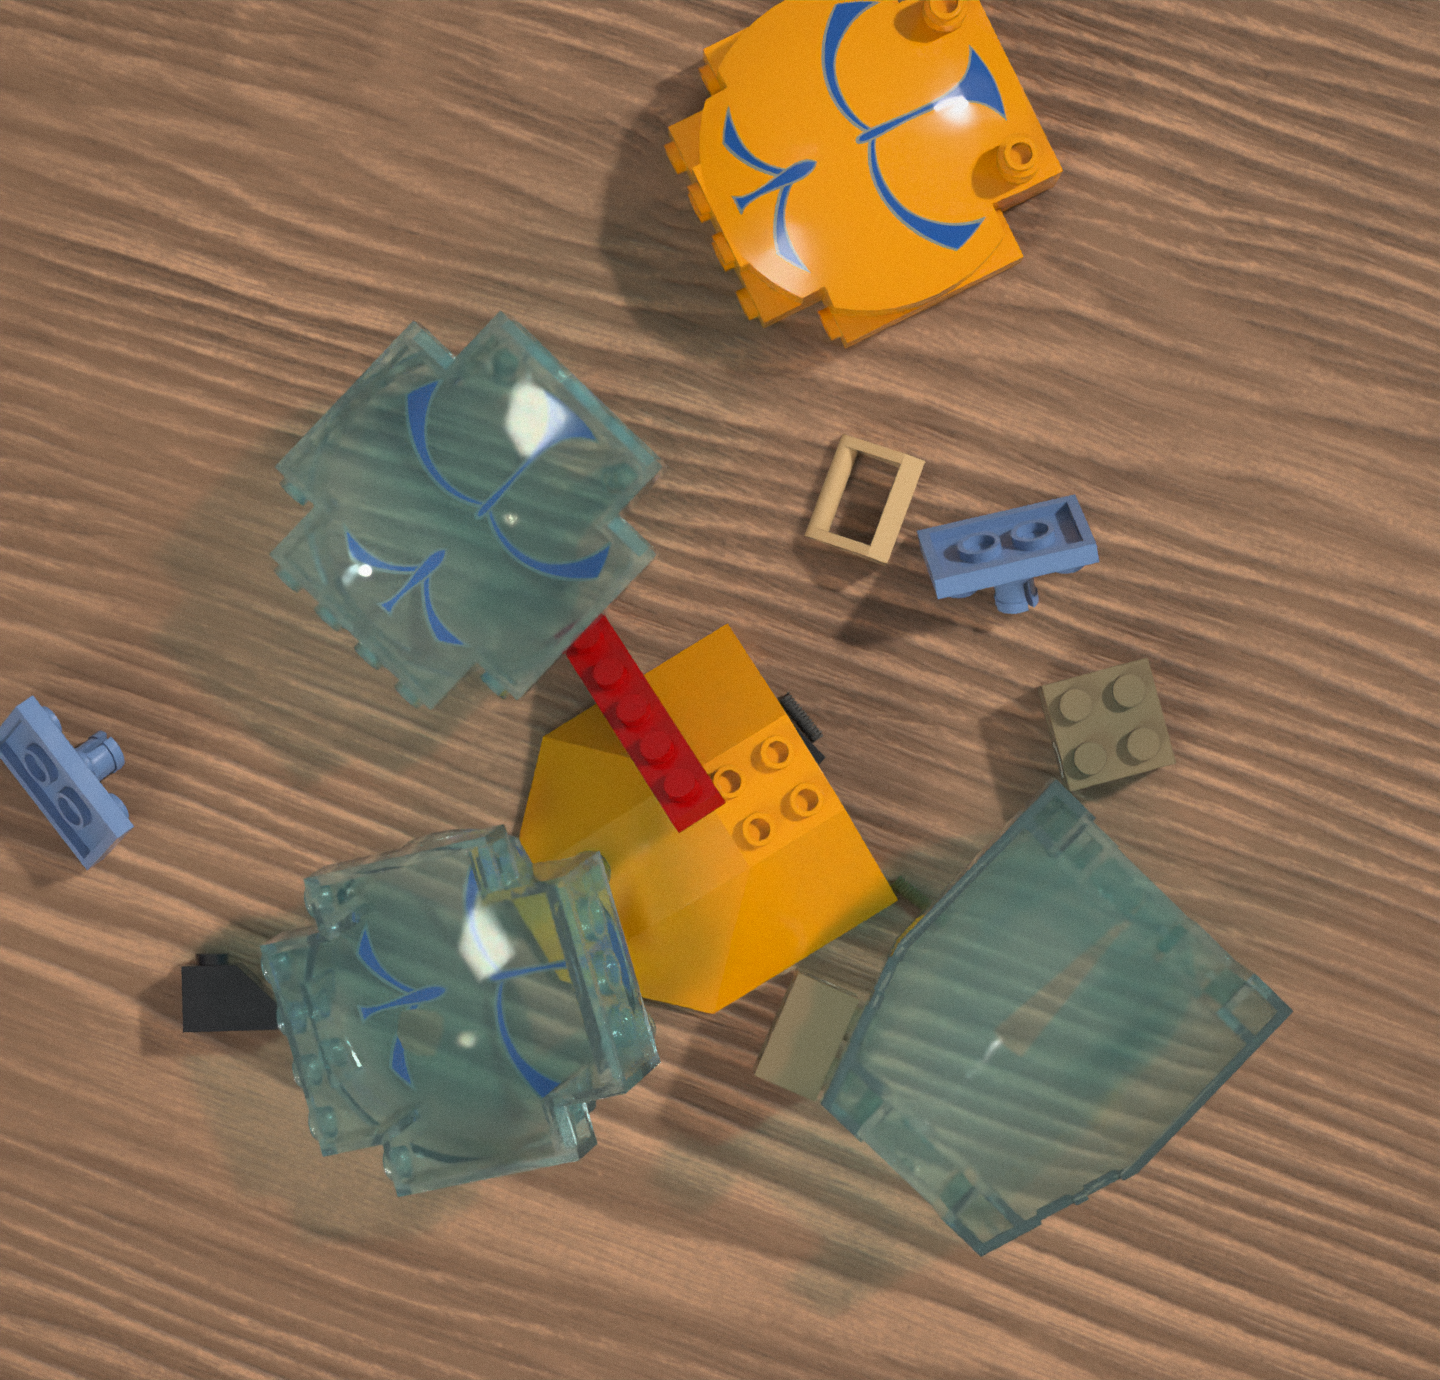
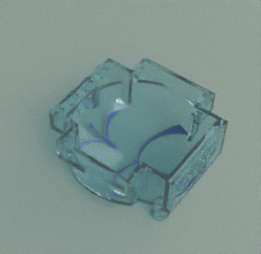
[269,310,670,710]
[260,824,661,1197]

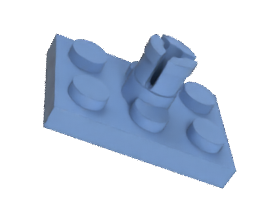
[917,494,1099,614]
[0,695,134,870]

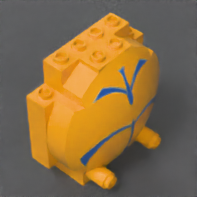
[663,0,1063,349]

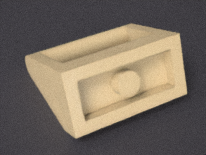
[804,434,925,566]

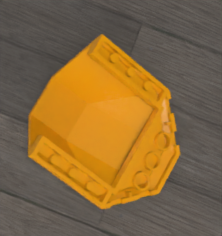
[507,623,898,1014]

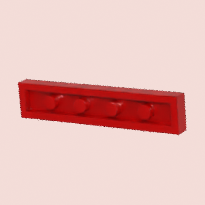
[555,608,726,833]

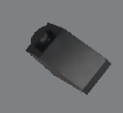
[181,953,298,1033]

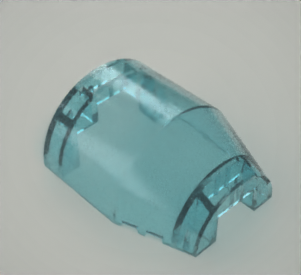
[820,777,1294,1257]

